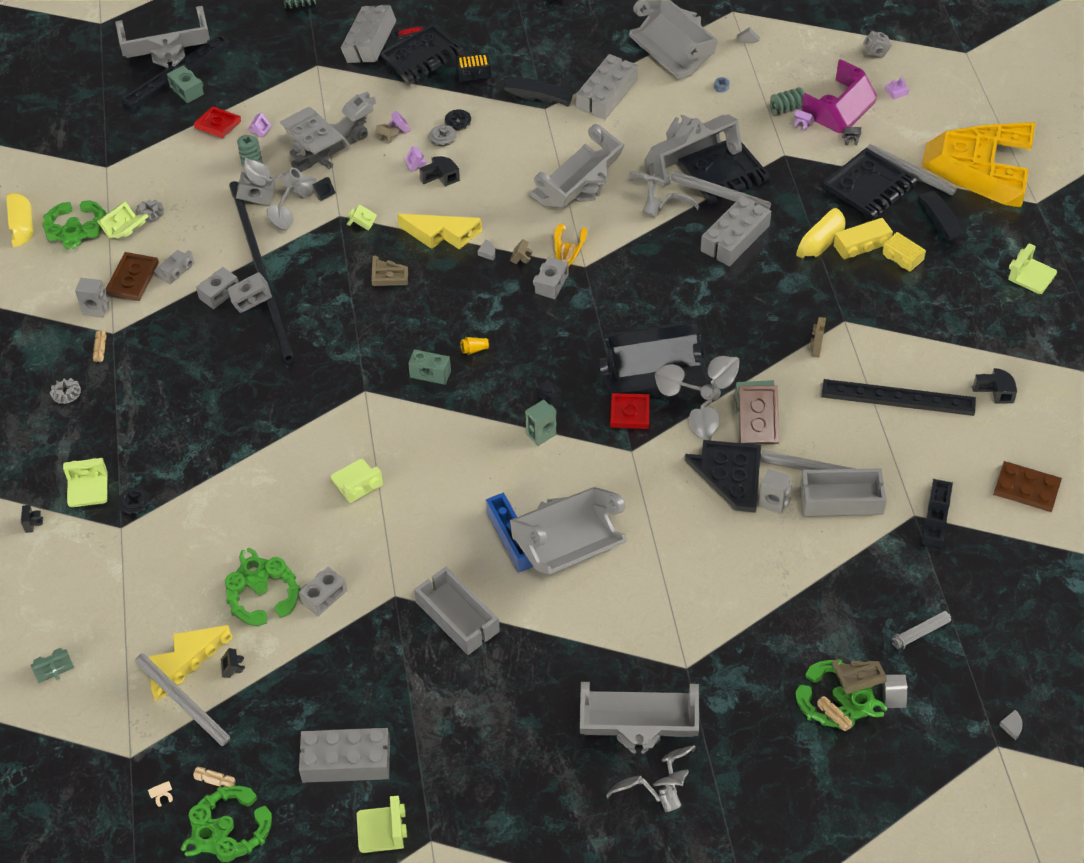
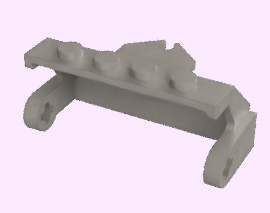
[628,0,718,79]
[115,6,210,68]
[644,114,742,187]
[530,124,624,207]
[510,487,626,575]
[580,682,699,754]

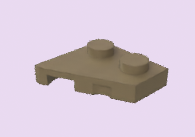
[371,256,408,286]
[809,317,826,358]
[832,660,887,694]

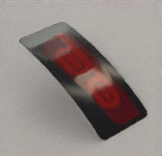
[394,26,424,40]

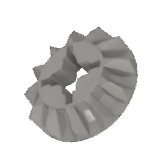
[429,125,456,147]
[135,199,164,222]
[50,378,81,404]

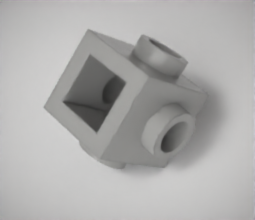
[863,31,892,58]

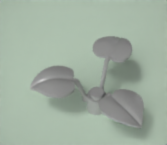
[244,158,317,230]
[629,171,699,217]
[655,356,740,440]
[606,745,696,812]

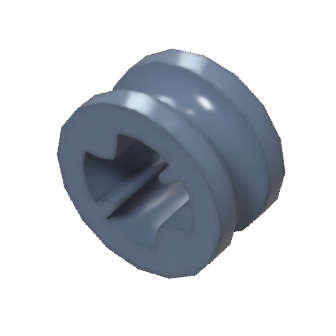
[714,77,729,93]

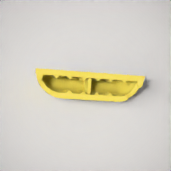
[6,193,34,247]
[796,208,846,258]

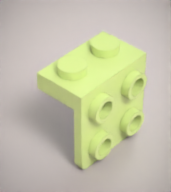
[97,201,149,239]
[1008,244,1057,294]
[63,458,107,507]
[331,459,383,503]
[357,796,407,853]

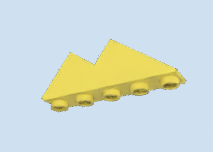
[397,213,482,249]
[149,625,233,701]

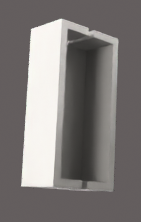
[341,5,396,63]
[576,54,638,120]
[701,196,771,267]
[800,468,886,516]
[414,567,500,655]
[299,728,390,783]

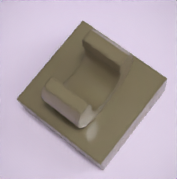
[375,124,399,143]
[510,239,533,264]

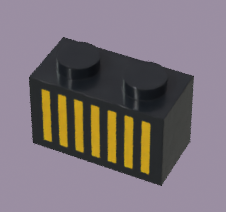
[456,53,491,82]

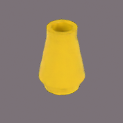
[460,337,489,355]

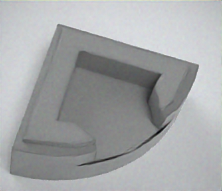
[737,27,760,43]
[478,239,495,261]
[999,710,1022,740]

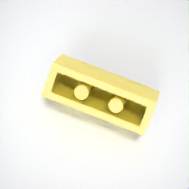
[834,218,893,259]

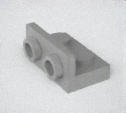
[154,250,194,285]

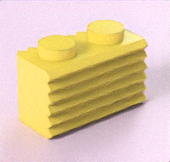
[883,232,926,272]

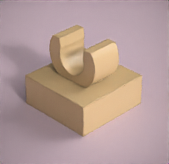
[148,781,173,807]

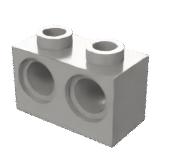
[299,567,347,617]

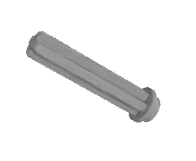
[891,611,951,650]

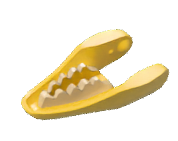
[554,224,587,267]

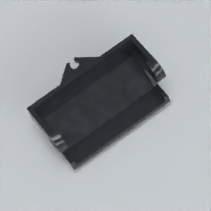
[600,320,710,398]

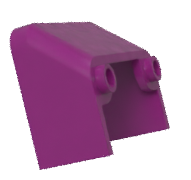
[801,59,877,133]

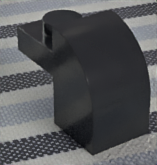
[419,156,460,187]
[973,368,1017,404]

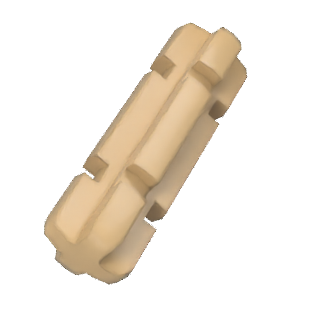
[92,331,106,363]
[817,696,852,731]
[193,767,236,787]

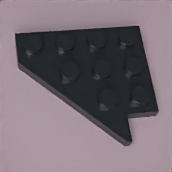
[685,440,761,513]

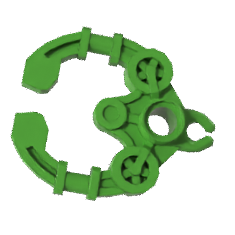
[42,200,106,250]
[225,547,301,627]
[796,659,887,729]
[181,786,272,862]

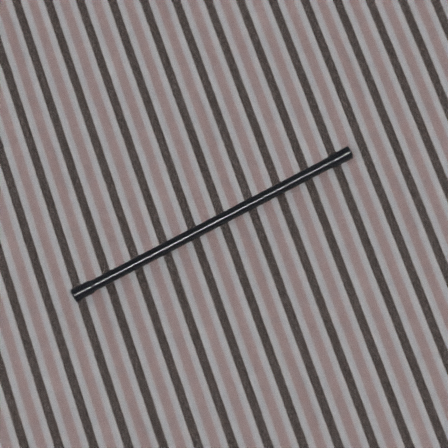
[229,181,294,363]

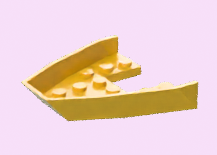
[922,122,1036,207]

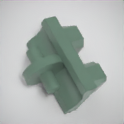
[30,648,74,683]

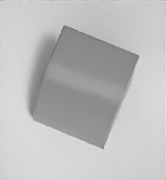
[882,675,907,708]

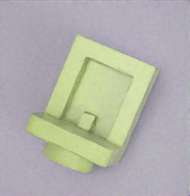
[347,204,377,230]

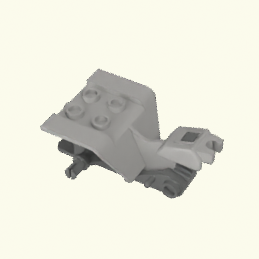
[280,91,376,172]

